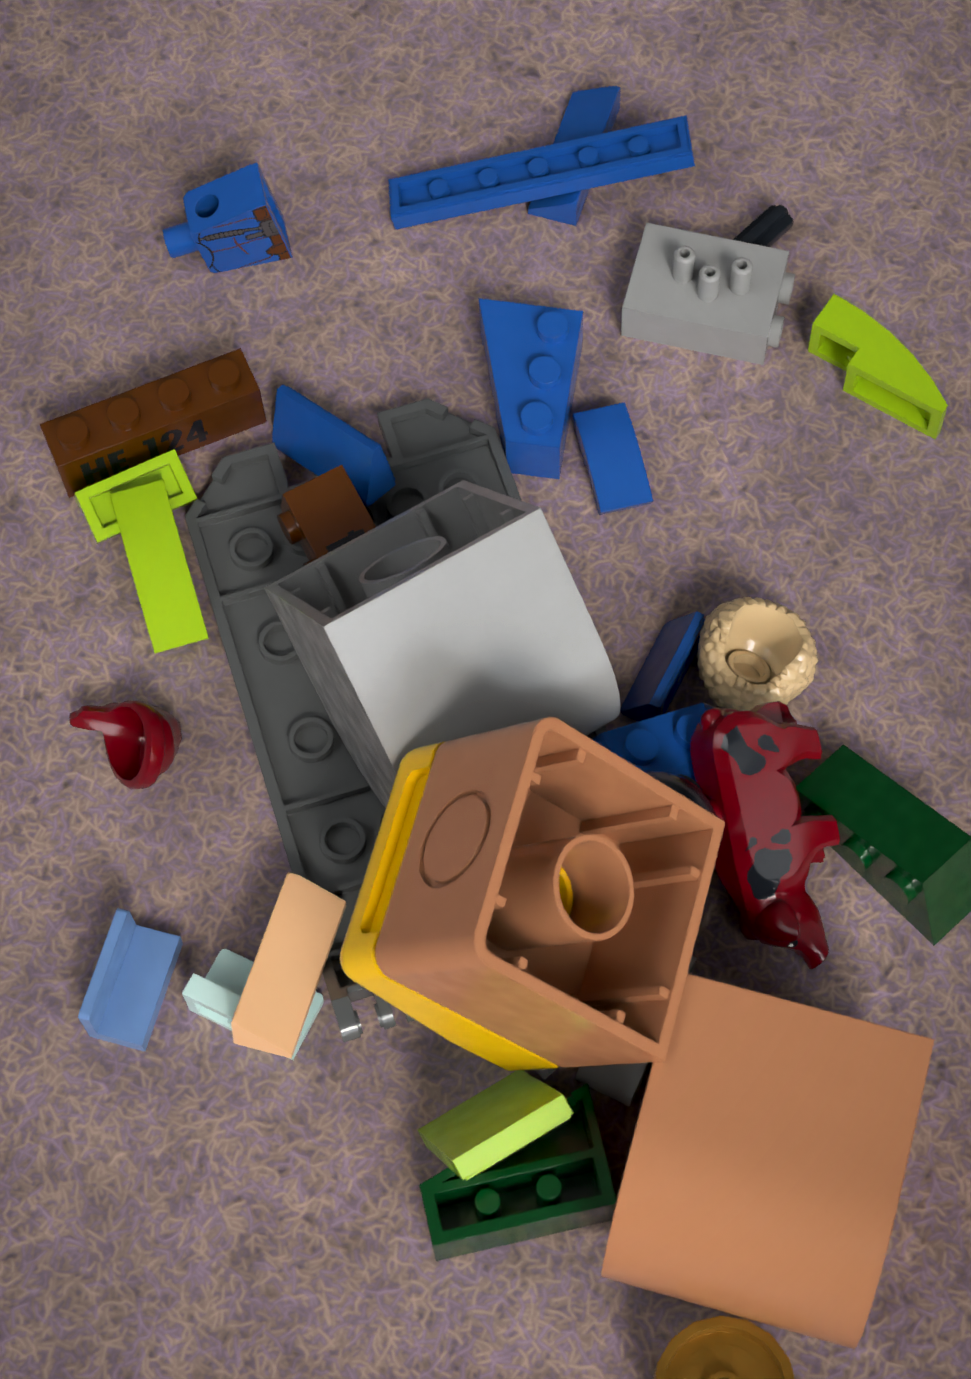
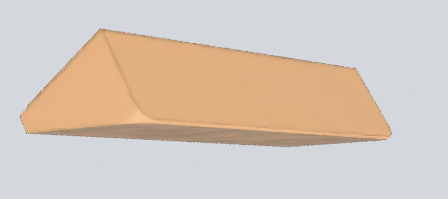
[231,872,346,1059]

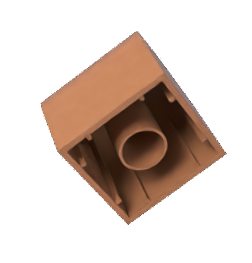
[601,974,935,1349]

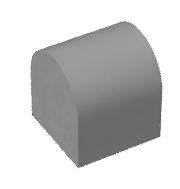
[264,480,620,809]

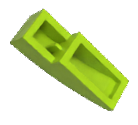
[808,294,948,439]
[110,479,209,653]

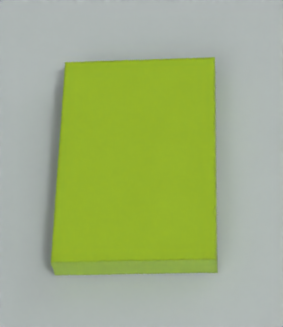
[417,1070,573,1181]

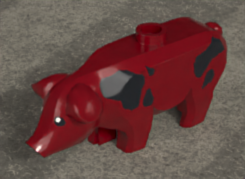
[690,701,840,969]

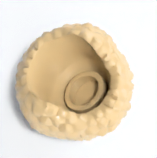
[697,597,818,711]

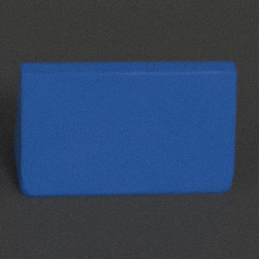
[620,611,705,722]

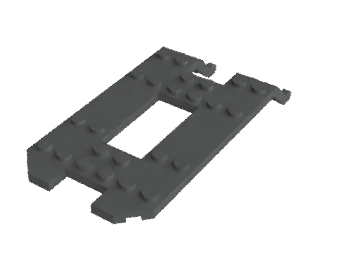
[185,398,607,1042]

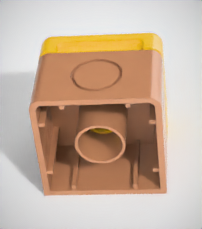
[340,717,725,1071]

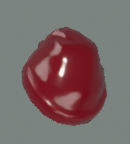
[69,700,182,790]

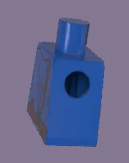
[163,163,293,273]

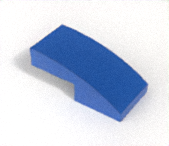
[572,402,653,515]

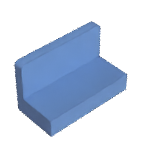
[78,908,183,1052]

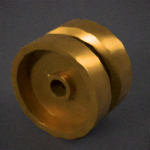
[654,1316,795,1379]

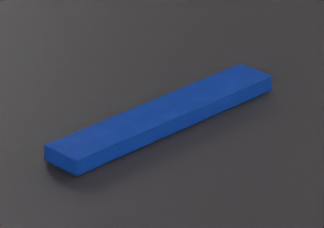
[388,115,695,230]

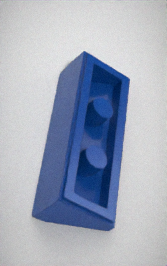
[528,86,621,226]
[272,385,396,507]

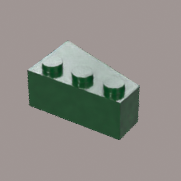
[796,744,971,946]
[419,1083,617,1261]

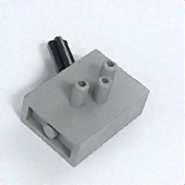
[621,205,795,365]

